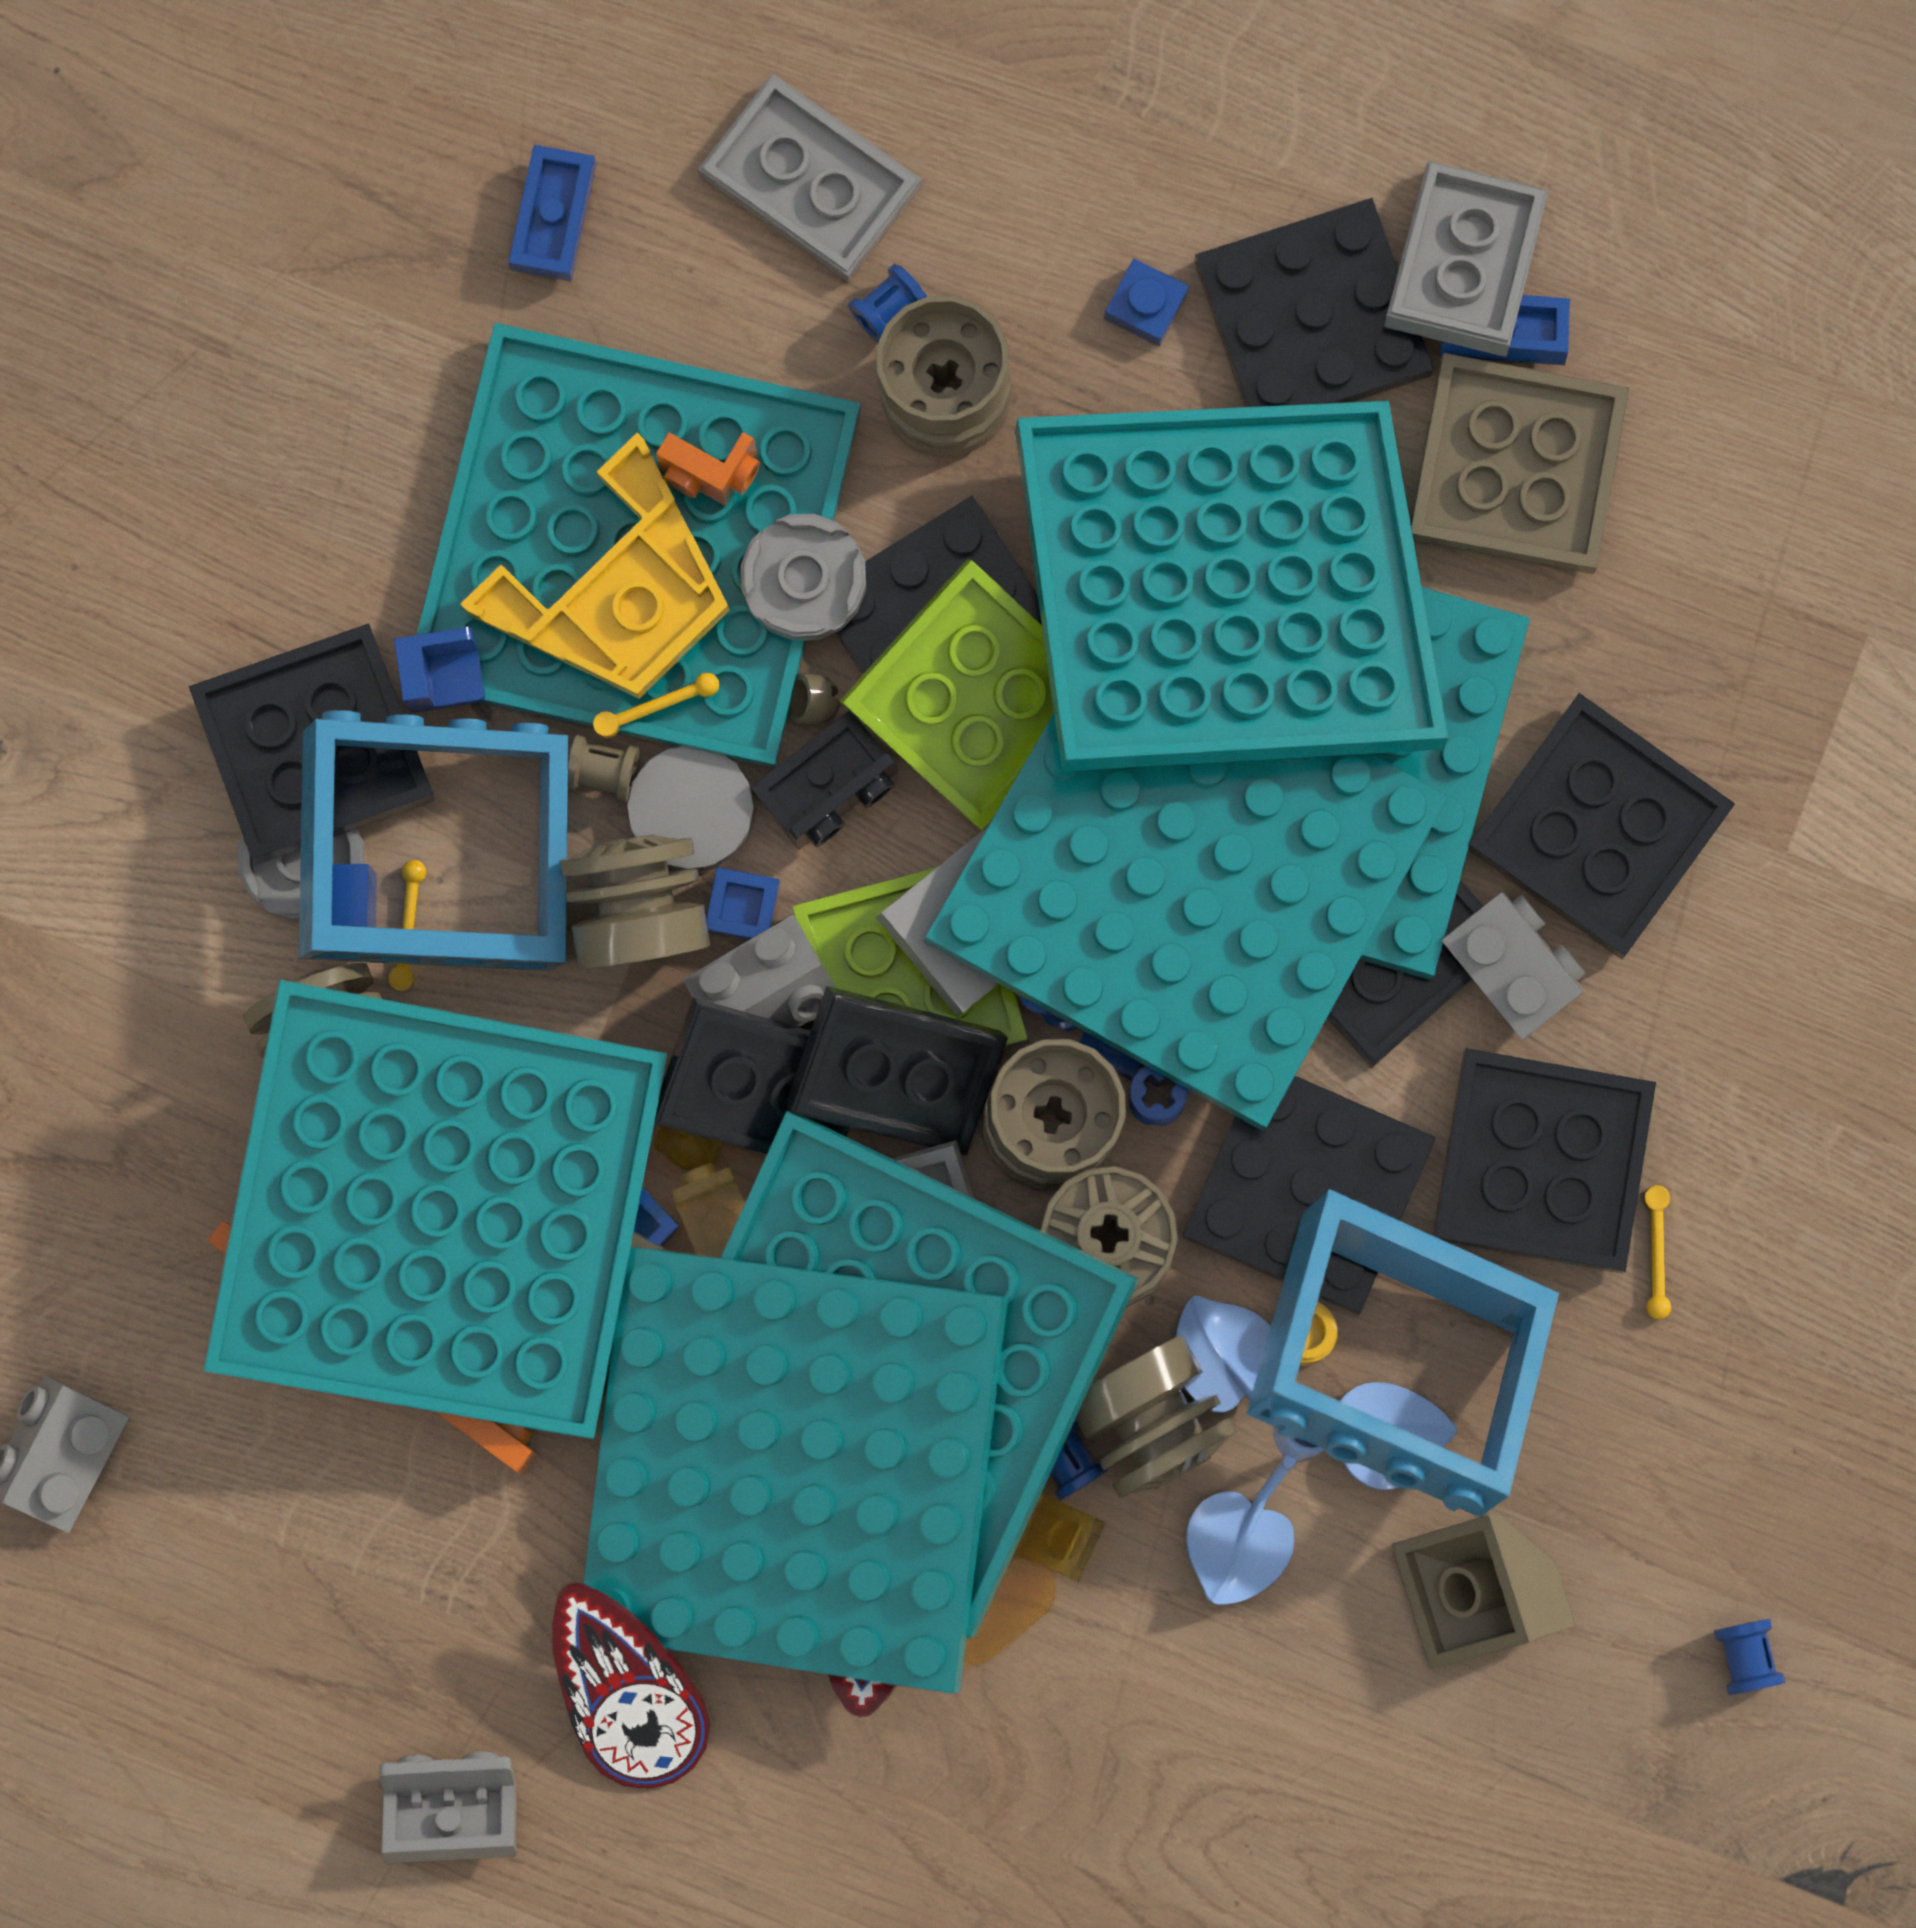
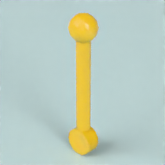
[593,672,720,738]
[388,860,426,992]
[1643,1185,1672,1320]

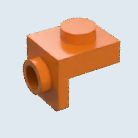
[656,432,760,506]

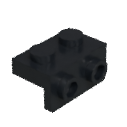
[750,710,898,850]

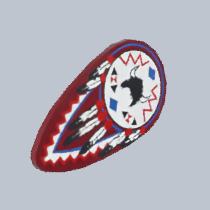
[552,1583,710,1789]

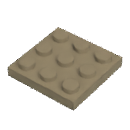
[1411,353,1629,574]

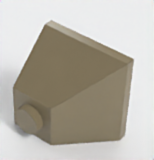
[1392,1512,1576,1669]

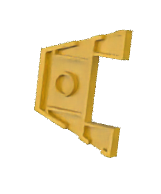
[460,433,729,699]

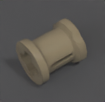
[568,735,640,803]

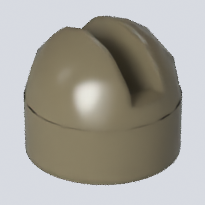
[789,674,840,725]

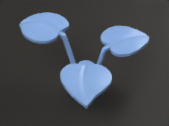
[1175,1296,1457,1605]

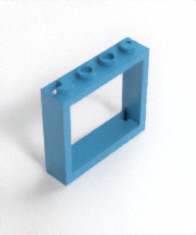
[299,710,568,971]
[1246,1189,1559,1517]

